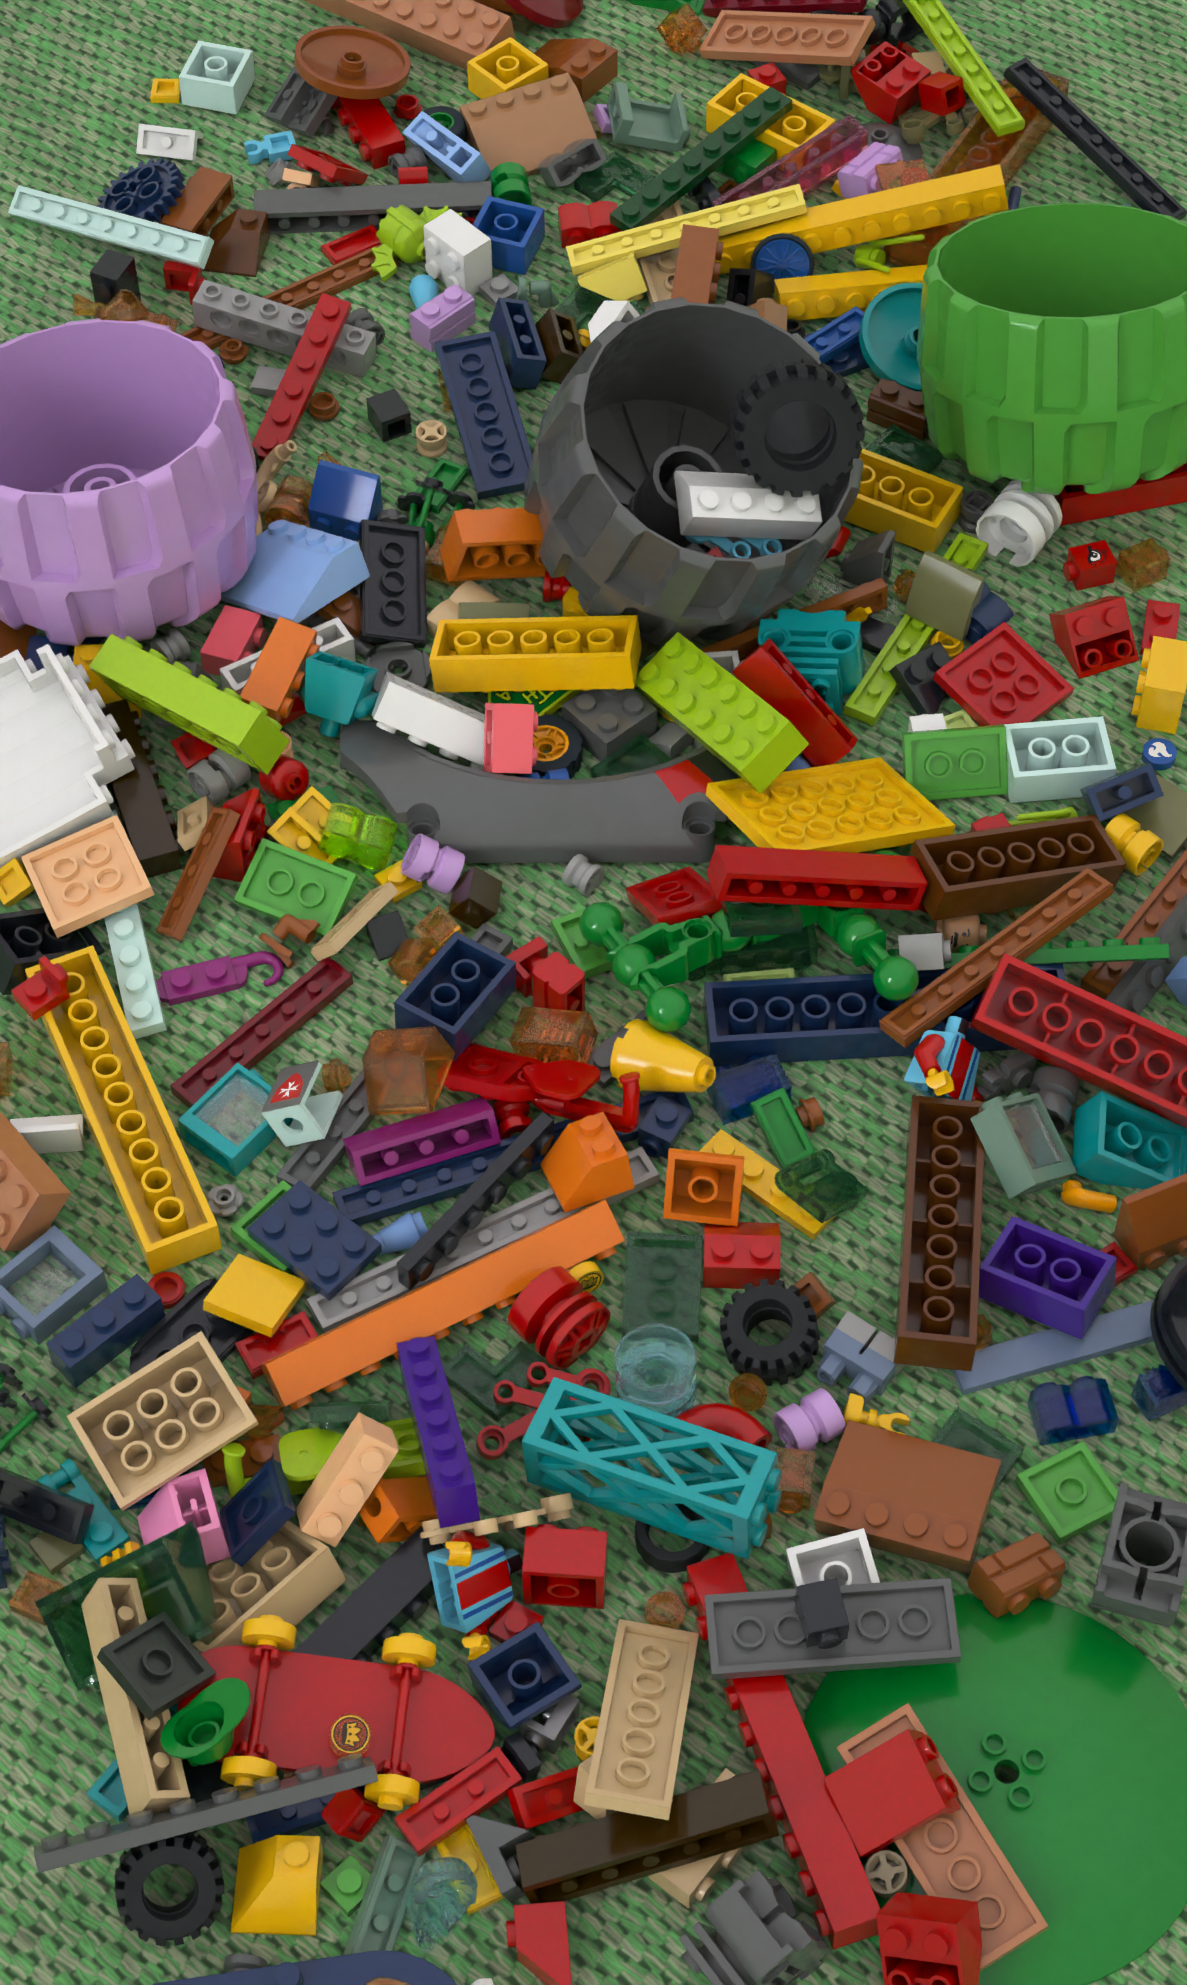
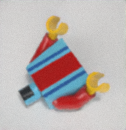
[904,1016,984,1102]
[427,1530,523,1661]

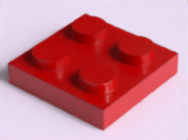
[288,144,368,186]

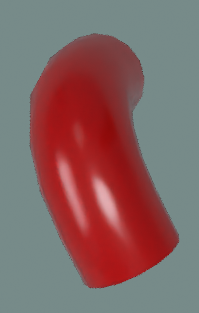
[662,1403,772,1452]

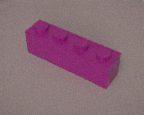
[343,1097,501,1186]

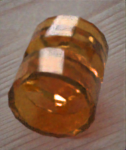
[265,476,313,526]

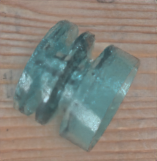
[614,1323,697,1428]

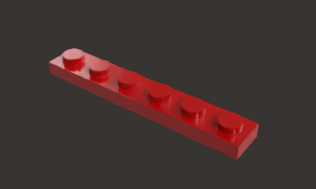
[252,293,352,461]

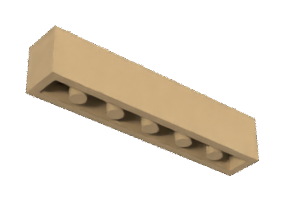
[81,1578,190,1815]

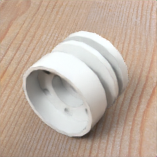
[976,480,1063,567]

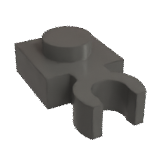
[977,1051,1037,1100]

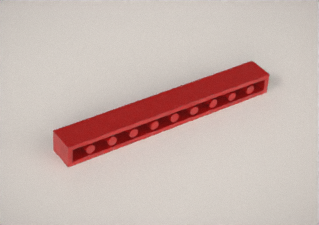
[682,1553,881,1950]

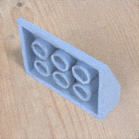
[221,520,370,623]

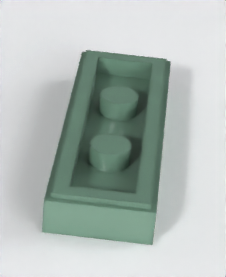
[343,1834,426,1955]

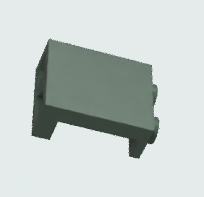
[607,81,691,152]

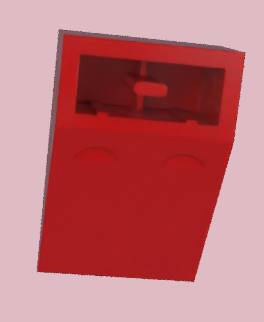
[876,1892,982,1985]

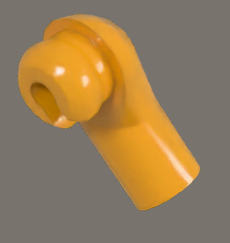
[1060,1180,1117,1214]

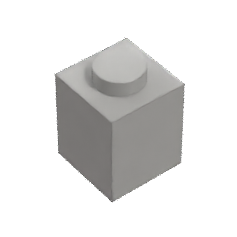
[898,933,952,971]

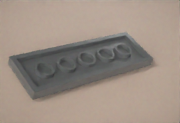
[704,1578,961,1680]

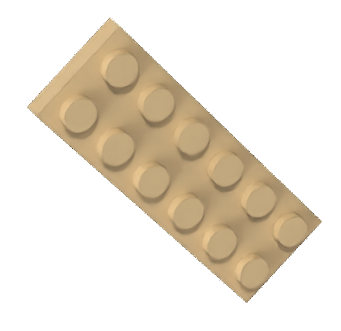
[583,1619,699,1820]

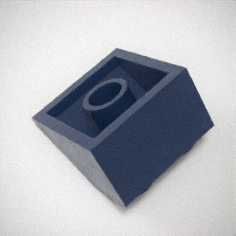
[468,1622,582,1730]

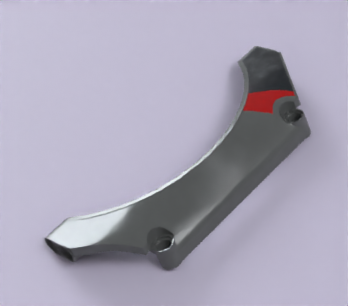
[340,720,741,863]

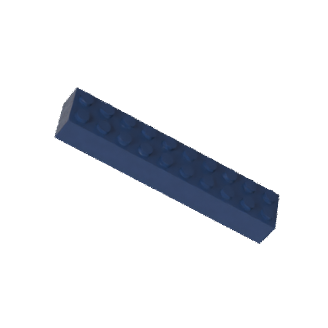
[703,963,1066,1066]

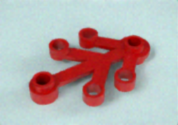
[476,1361,611,1460]

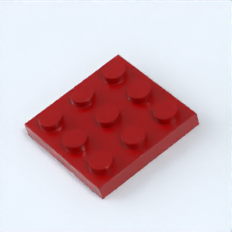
[933,622,1074,726]

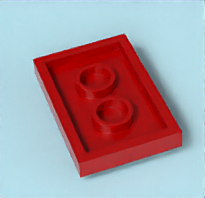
[625,866,726,925]

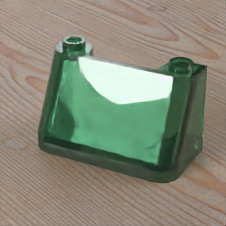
[35,1521,218,1691]

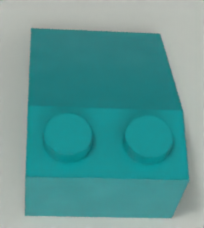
[1072,1091,1187,1189]

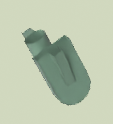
[516,276,559,308]

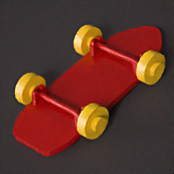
[177,1615,495,1811]

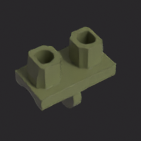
[818,50,866,99]

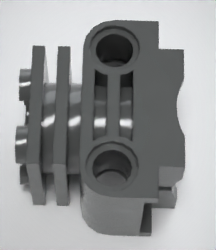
[1090,1483,1187,1628]
[679,1870,832,1985]

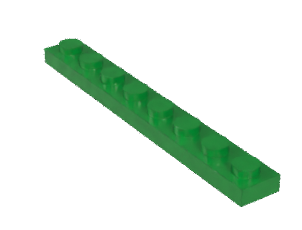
[887,937,1169,970]

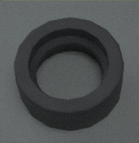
[635,1504,709,1573]

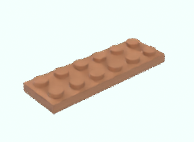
[699,10,875,66]
[837,1703,1049,1972]

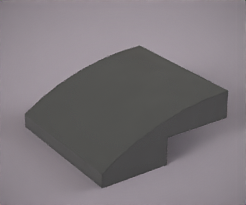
[264,67,338,138]

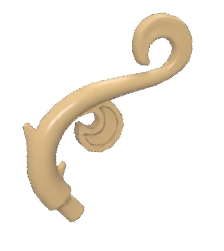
[256,440,297,537]

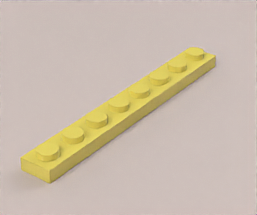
[566,184,807,276]

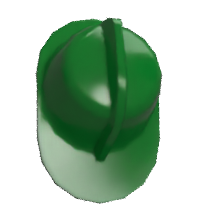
[160,1678,251,1767]

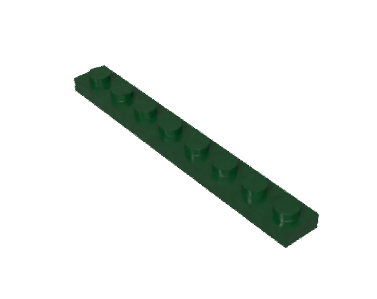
[610,87,792,231]

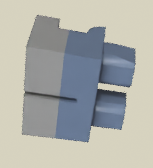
[817,1311,905,1406]

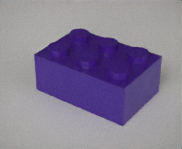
[979,1216,1117,1340]

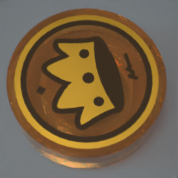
[329,1713,372,1757]

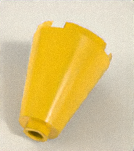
[610,1019,716,1093]

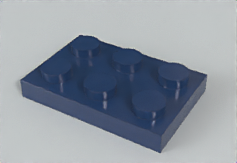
[247,1180,382,1301]

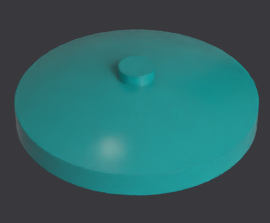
[859,283,923,392]

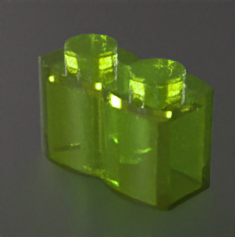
[318,803,398,870]

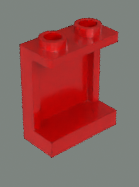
[823,1729,960,1858]

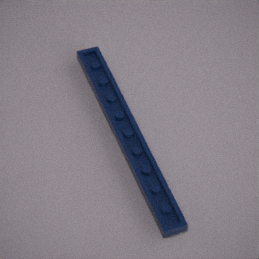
[332,1092,694,1226]

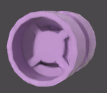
[401,833,465,894]
[772,1388,846,1459]

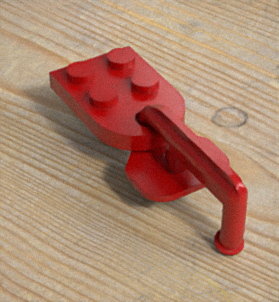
[433,1043,640,1133]

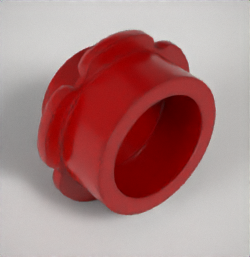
[394,94,422,120]

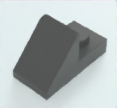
[466,1815,534,1903]

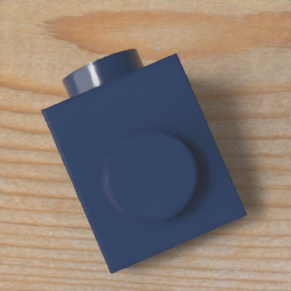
[638,1095,692,1159]

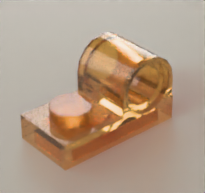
[100,289,152,321]

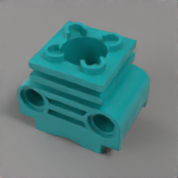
[758,609,866,716]

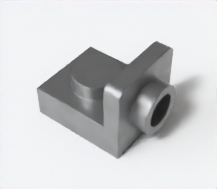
[518,1695,579,1755]

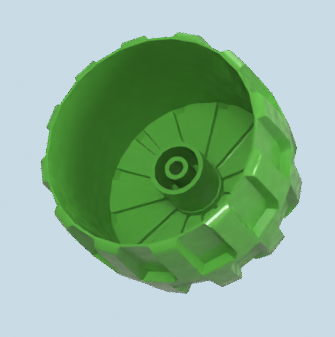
[917,203,1187,495]

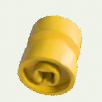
[1104,812,1164,877]

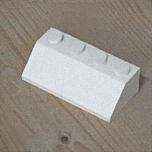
[674,471,822,540]
[372,672,485,771]

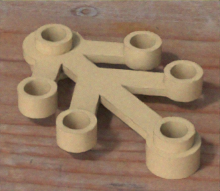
[420,1493,574,1545]

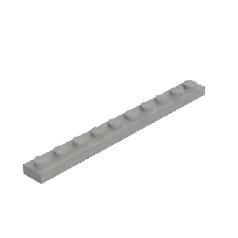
[307,1146,660,1333]

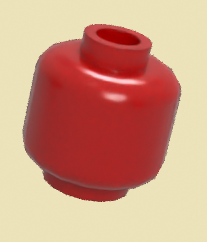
[259,754,310,801]

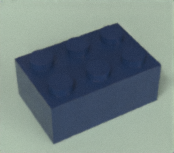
[394,932,516,1061]

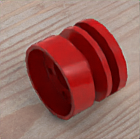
[508,1266,611,1370]

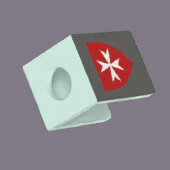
[261,1060,343,1147]

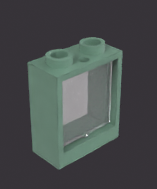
[970,1091,1077,1199]

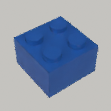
[473,196,545,275]

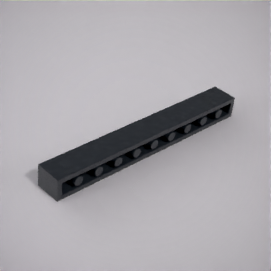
[127,1526,446,1836]

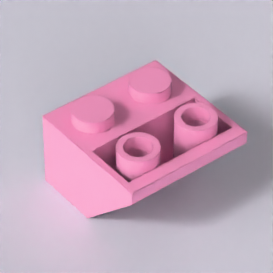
[137,1468,231,1582]

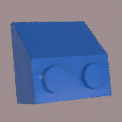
[308,460,383,542]

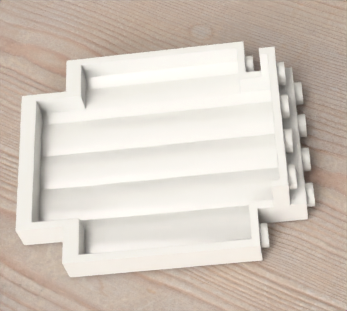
[0,644,136,868]

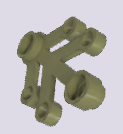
[898,89,981,144]

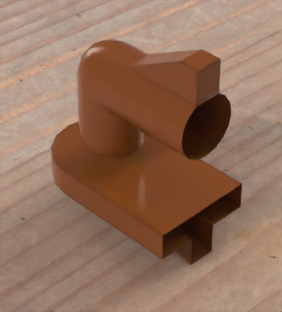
[259,914,321,969]

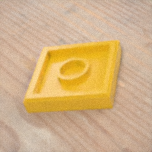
[203,1254,306,1338]

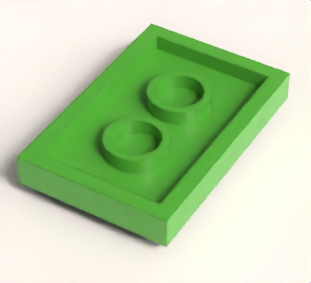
[902,724,1008,800]
[234,838,359,938]

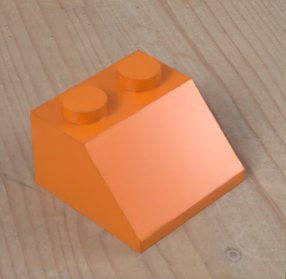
[540,1112,635,1213]
[663,1148,744,1227]

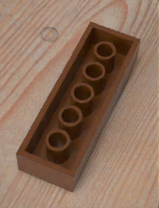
[908,814,1126,921]

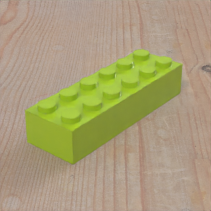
[635,632,809,794]
[89,634,290,775]

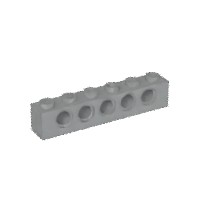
[192,279,376,377]

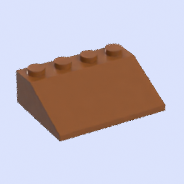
[814,1420,1002,1574]

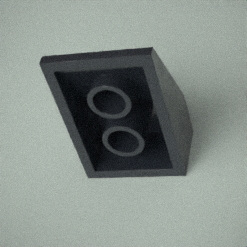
[0,908,105,995]

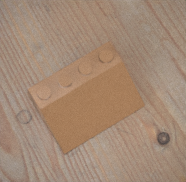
[459,72,597,181]

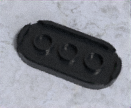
[129,1278,254,1375]

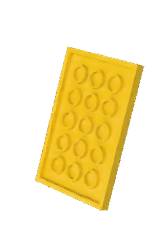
[706,757,955,853]

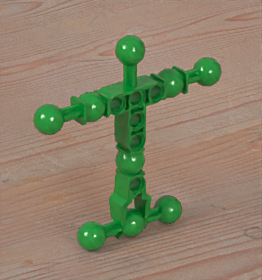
[579,825,919,1032]

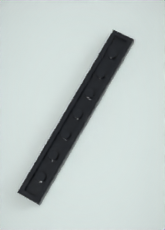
[1003,57,1187,220]

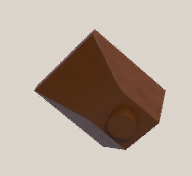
[202,209,270,277]

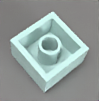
[179,41,255,114]

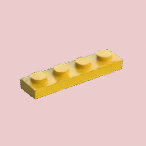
[700,1129,837,1240]

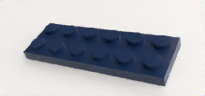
[434,331,532,500]

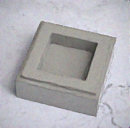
[251,366,286,397]

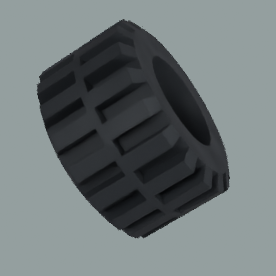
[720,1279,820,1386]
[115,1832,224,1946]

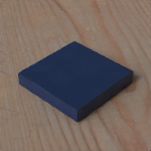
[220,1458,296,1567]

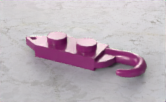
[156,951,284,1006]

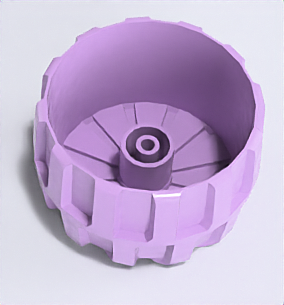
[0,318,258,647]

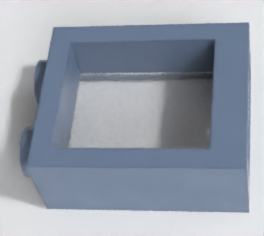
[0,1225,108,1345]

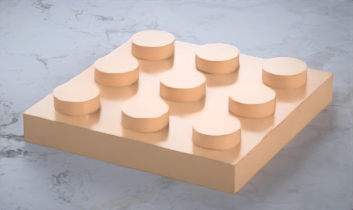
[21,815,155,938]

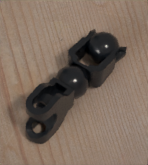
[810,0,924,47]

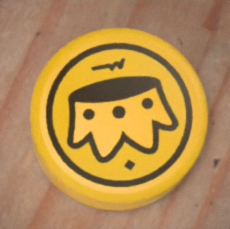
[569,1261,604,1292]

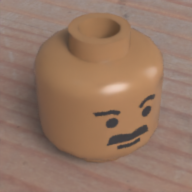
[935,914,987,953]

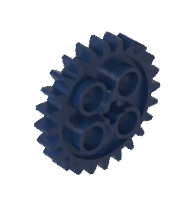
[97,157,185,223]

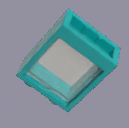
[178,1062,294,1177]

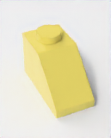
[578,252,648,303]

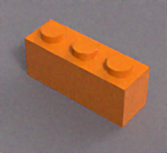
[240,617,320,723]

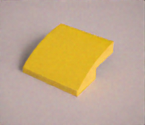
[266,786,363,865]

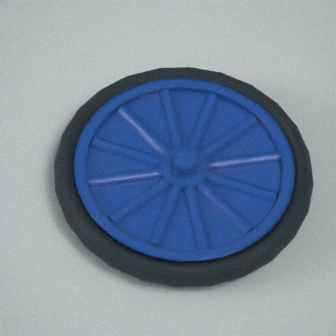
[750,233,815,294]

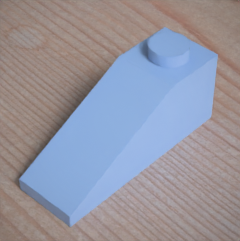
[403,111,492,182]

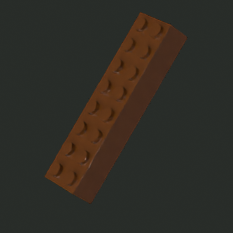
[894,1095,985,1371]

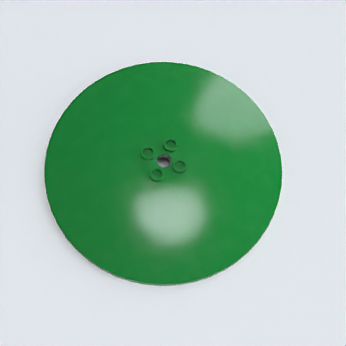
[803,1594,1187,1985]

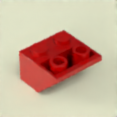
[851,41,931,124]
[1049,596,1139,679]
[212,788,269,882]

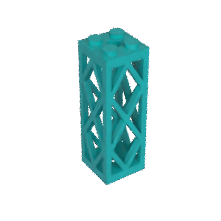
[522,1377,782,1560]

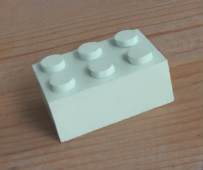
[1003,716,1116,803]

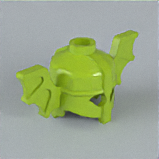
[371,205,463,282]

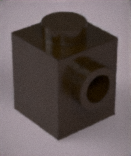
[448,866,502,929]

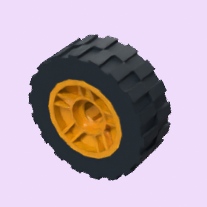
[514,714,583,779]

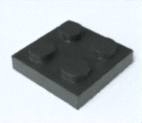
[97,1611,216,1720]

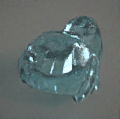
[407,1857,478,1953]

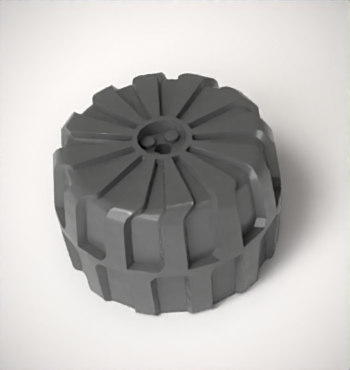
[524,297,863,646]

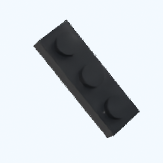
[0,1467,95,1544]

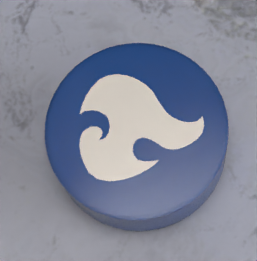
[1142,738,1177,771]

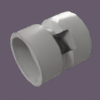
[186,749,251,805]

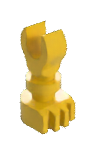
[843,1393,911,1435]

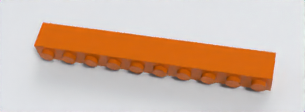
[259,1200,625,1410]

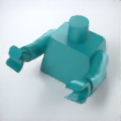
[301,651,379,737]

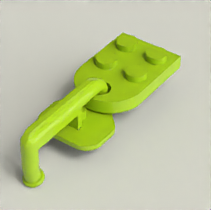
[222,1418,426,1499]

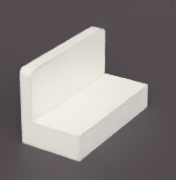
[136,124,204,161]
[10,1114,85,1154]

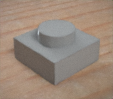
[479,273,518,307]

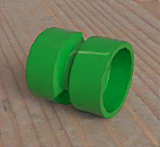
[490,162,532,206]

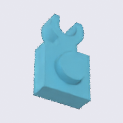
[244,130,296,164]

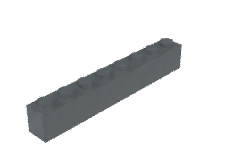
[254,181,492,234]

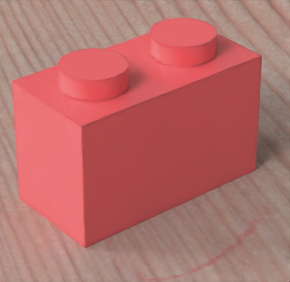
[200,605,267,676]
[483,703,538,774]

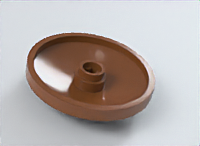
[294,25,411,99]

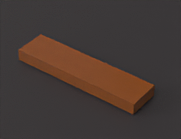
[156,807,240,941]

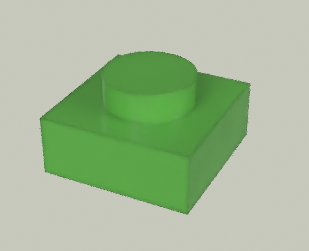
[320,1854,371,1917]

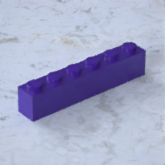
[397,1336,480,1528]

